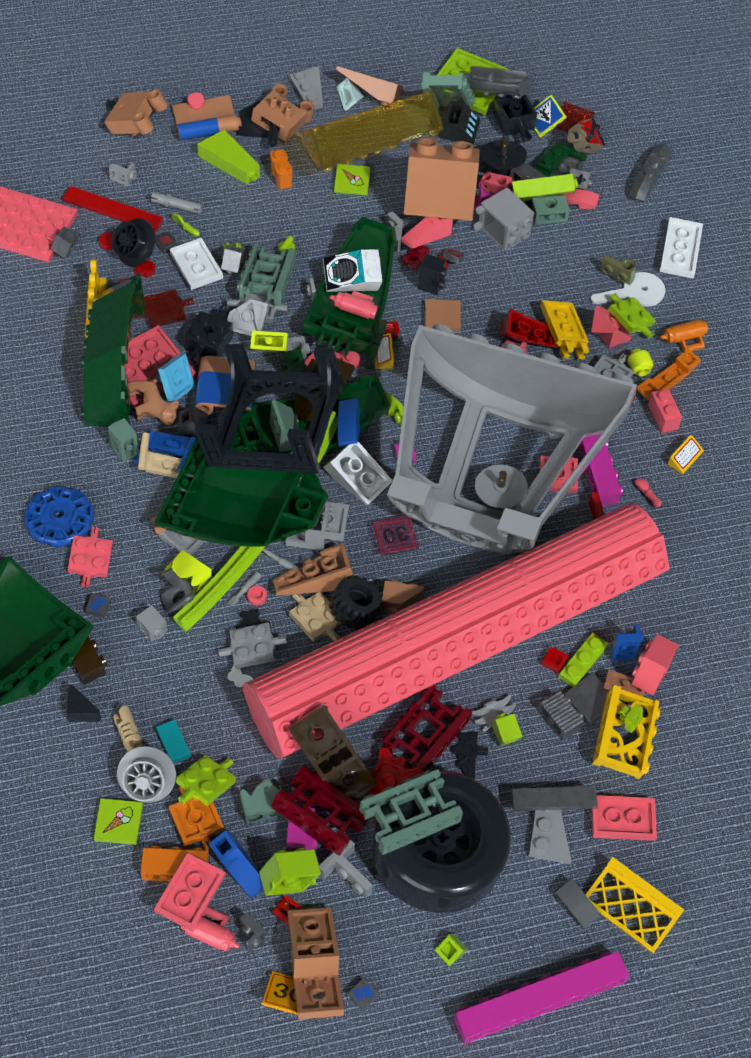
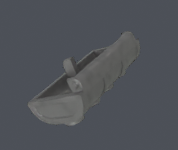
[464,66,531,98]

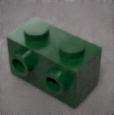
[281,348,306,393]

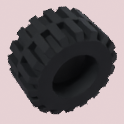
[329,575,383,630]

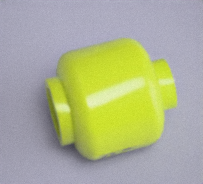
[627,349,654,377]

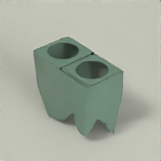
[237,779,282,824]

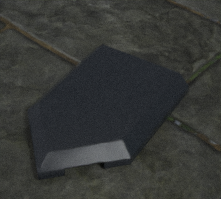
[238,100,269,138]

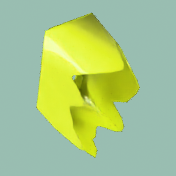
[162,550,212,595]

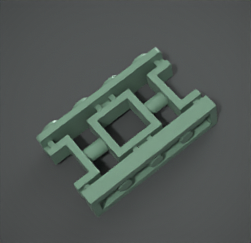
[237,243,296,306]
[359,769,463,855]

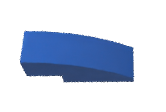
[338,398,360,446]

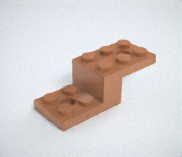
[288,908,344,1019]

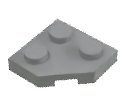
[227,299,269,336]

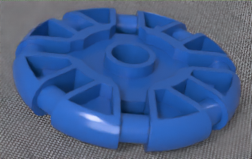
[24,486,94,547]

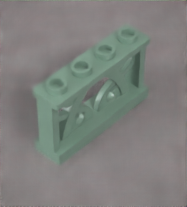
[422,72,475,110]

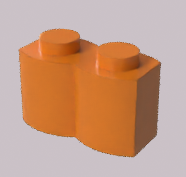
[270,149,292,189]

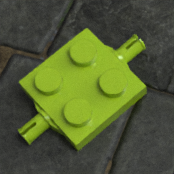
[608,293,656,339]
[176,755,236,806]

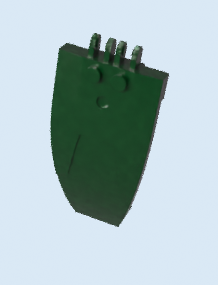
[301,216,396,355]
[231,376,391,454]

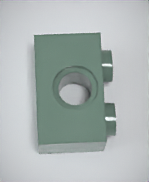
[531,195,570,225]
[108,418,139,463]

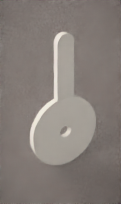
[590,272,665,307]

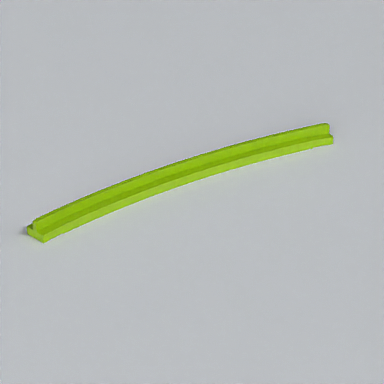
[172,411,338,633]

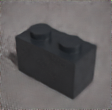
[418,254,447,295]

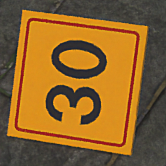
[262,971,298,1015]

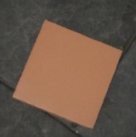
[425,299,461,332]

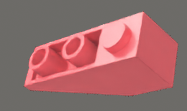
[401,217,453,248]

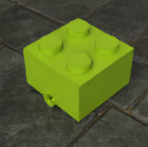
[259,848,321,896]

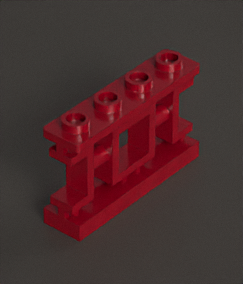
[382,685,472,772]
[271,765,370,856]

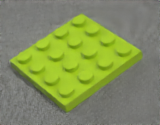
[437,48,510,115]

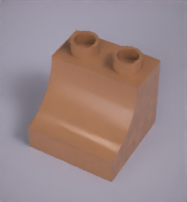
[404,138,479,221]

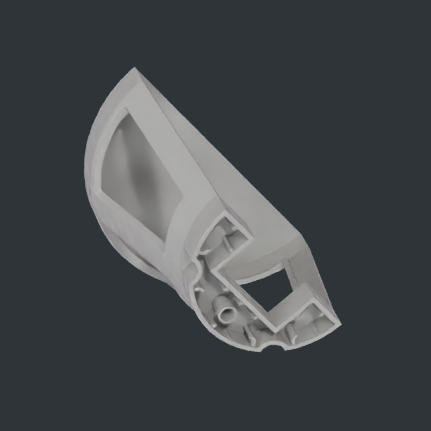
[387,324,637,554]

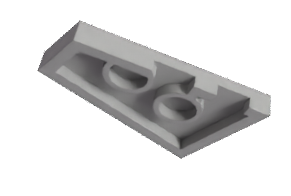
[289,66,323,110]

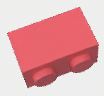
[648,388,682,434]

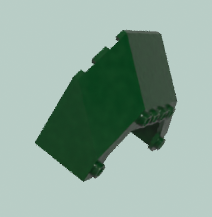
[81,274,145,427]

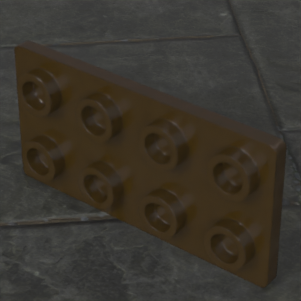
[291,358,355,423]

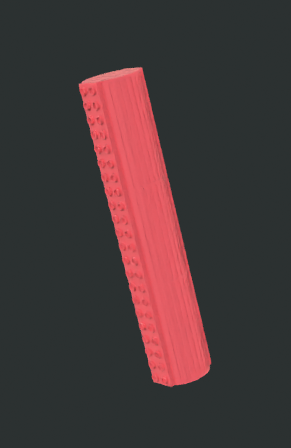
[242,503,670,759]

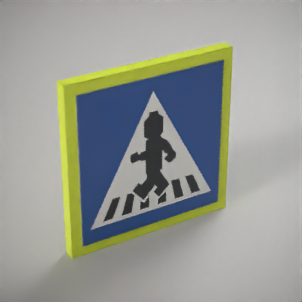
[534,95,567,138]

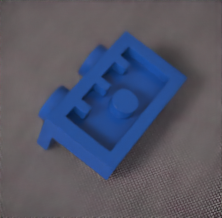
[610,624,644,661]

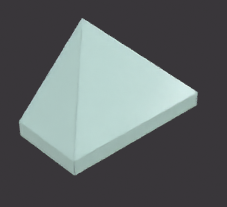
[337,78,364,111]

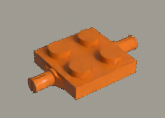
[169,787,224,852]

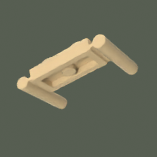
[138,432,181,478]

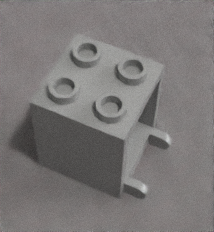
[473,188,534,251]

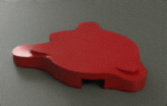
[369,747,423,807]

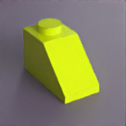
[250,330,288,352]

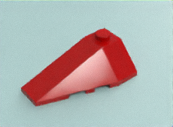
[499,308,560,348]

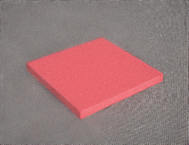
[124,325,197,409]

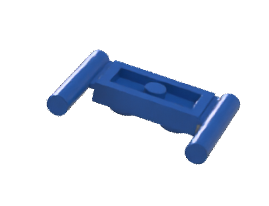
[134,430,196,472]

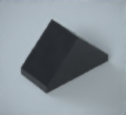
[67,684,101,722]

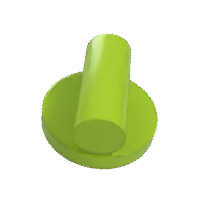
[278,236,295,253]

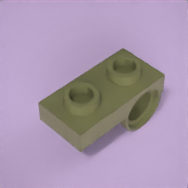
[601,255,636,285]

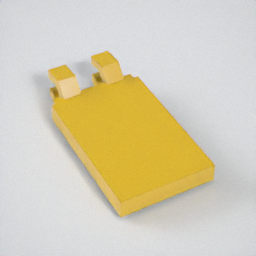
[540,300,589,360]

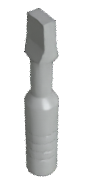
[262,548,299,570]
[228,572,262,606]

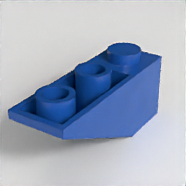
[209,831,264,899]

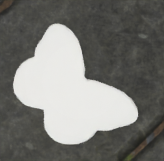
[228,665,253,687]

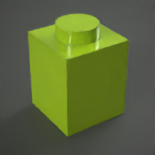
[491,712,523,746]

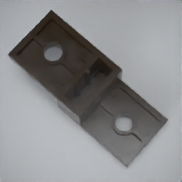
[288,703,377,801]

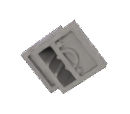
[286,502,349,550]

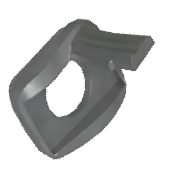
[161,568,195,613]

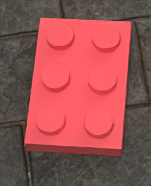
[592,795,657,841]
[154,853,226,932]

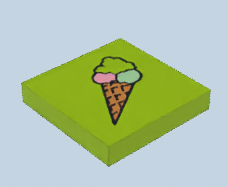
[334,164,371,196]
[94,798,143,845]

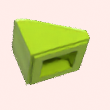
[435,934,468,966]

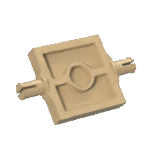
[289,592,342,642]

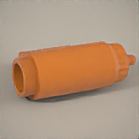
[660,319,708,353]

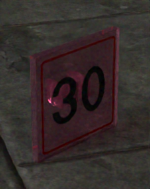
[373,516,419,556]

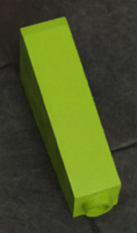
[197,129,260,184]
[512,174,578,202]

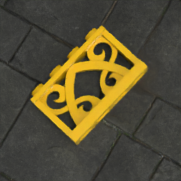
[592,685,661,779]

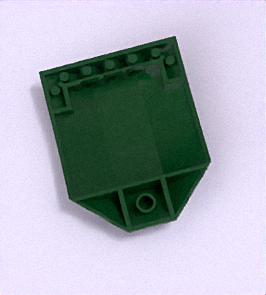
[154,438,328,547]
[0,556,94,707]

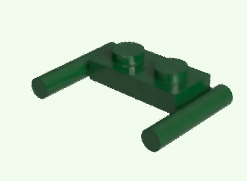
[534,142,587,177]

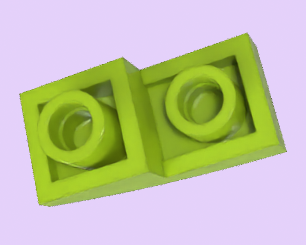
[385,392,404,426]

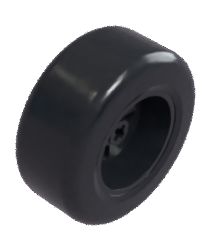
[372,770,511,913]

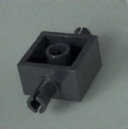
[493,94,537,142]
[184,306,233,366]

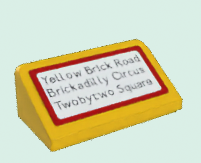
[373,333,394,369]
[668,435,704,475]

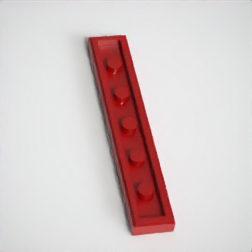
[63,186,163,233]

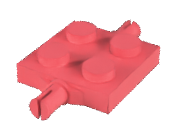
[68,527,113,588]

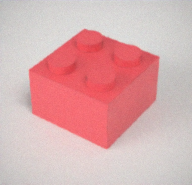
[632,634,679,696]

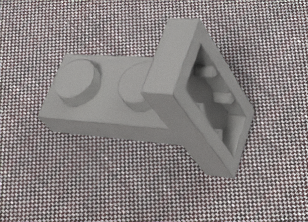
[319,840,373,898]

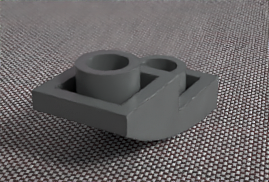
[555,878,601,928]

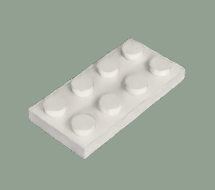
[660,217,703,278]

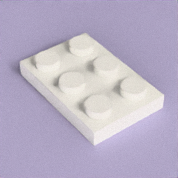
[170,238,223,290]

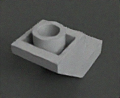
[386,211,403,252]

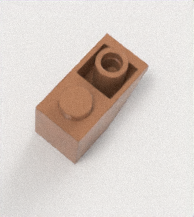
[381,580,424,613]

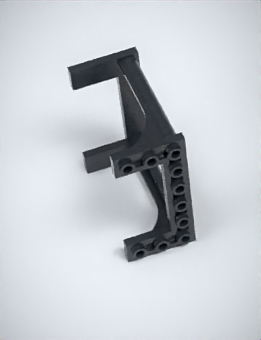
[194,344,345,474]

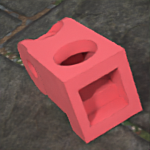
[479,172,512,193]

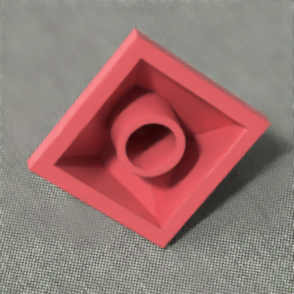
[591,305,632,348]

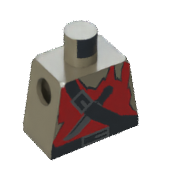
[567,118,606,154]

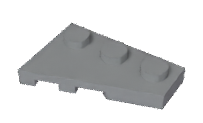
[529,810,572,865]

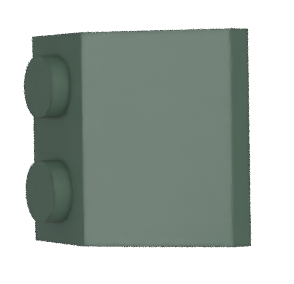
[269,400,299,452]

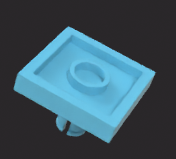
[156,353,195,402]

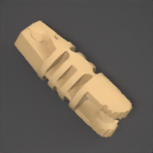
[113,705,143,751]

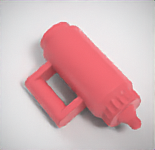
[330,290,378,320]
[181,907,239,951]

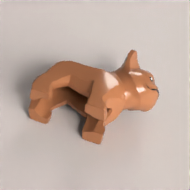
[128,379,179,426]

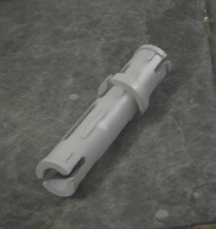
[151,191,203,215]

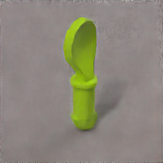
[171,213,200,237]

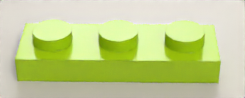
[558,633,609,687]

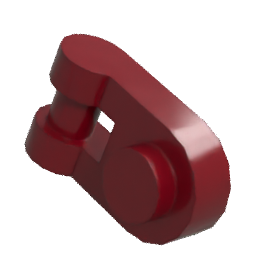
[402,245,430,271]

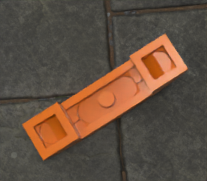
[637,349,701,401]

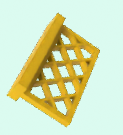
[585,857,684,954]

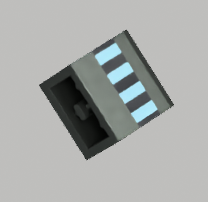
[442,101,480,144]

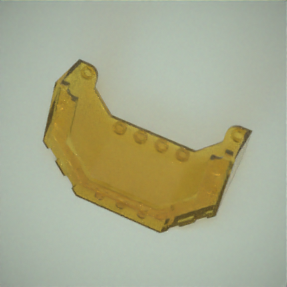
[296,90,444,173]

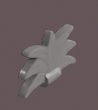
[472,694,518,733]

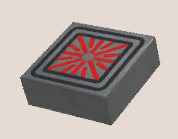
[155,231,178,253]

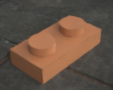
[603,669,645,697]

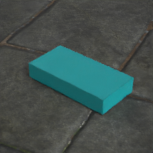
[156,719,191,764]

